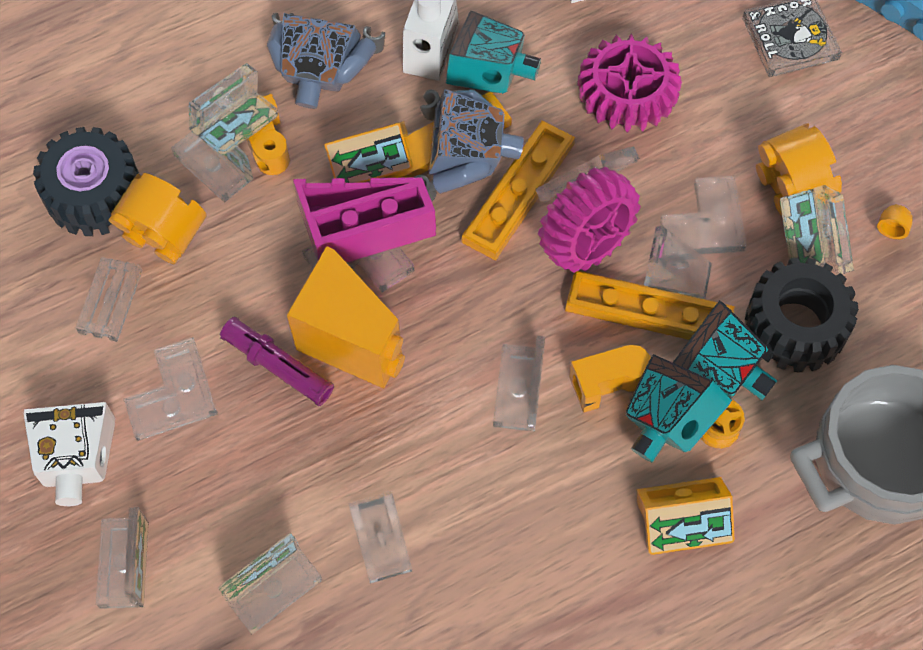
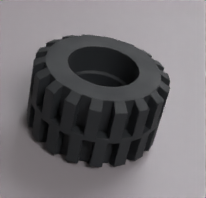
[745,258,859,373]

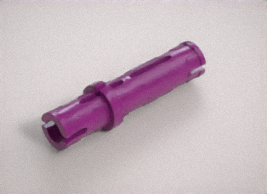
[220,316,334,406]

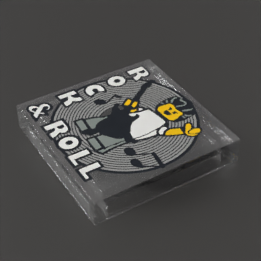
[742,0,842,77]

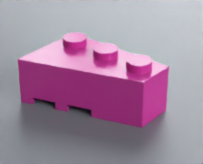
[293,177,436,263]

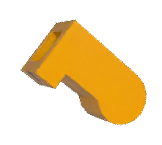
[246,94,290,175]
[569,345,651,413]

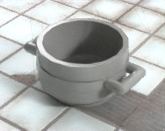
[790,365,923,525]

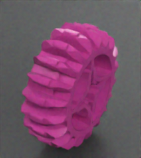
[577,33,682,133]
[538,166,641,273]

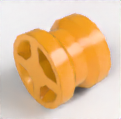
[701,399,745,449]

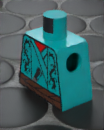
[446,11,541,94]
[673,300,777,400]
[626,354,732,463]

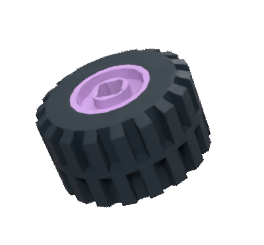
[33,127,140,236]

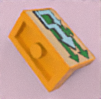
[324,121,413,183]
[636,477,735,555]

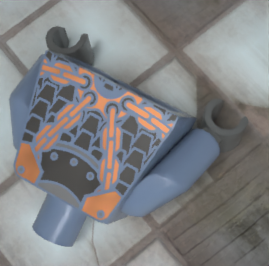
[267,13,385,109]
[414,89,524,201]

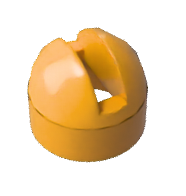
[877,204,913,239]

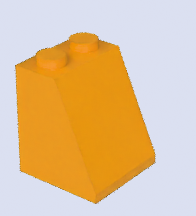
[287,247,405,389]

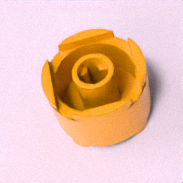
[756,123,842,217]
[109,173,207,264]

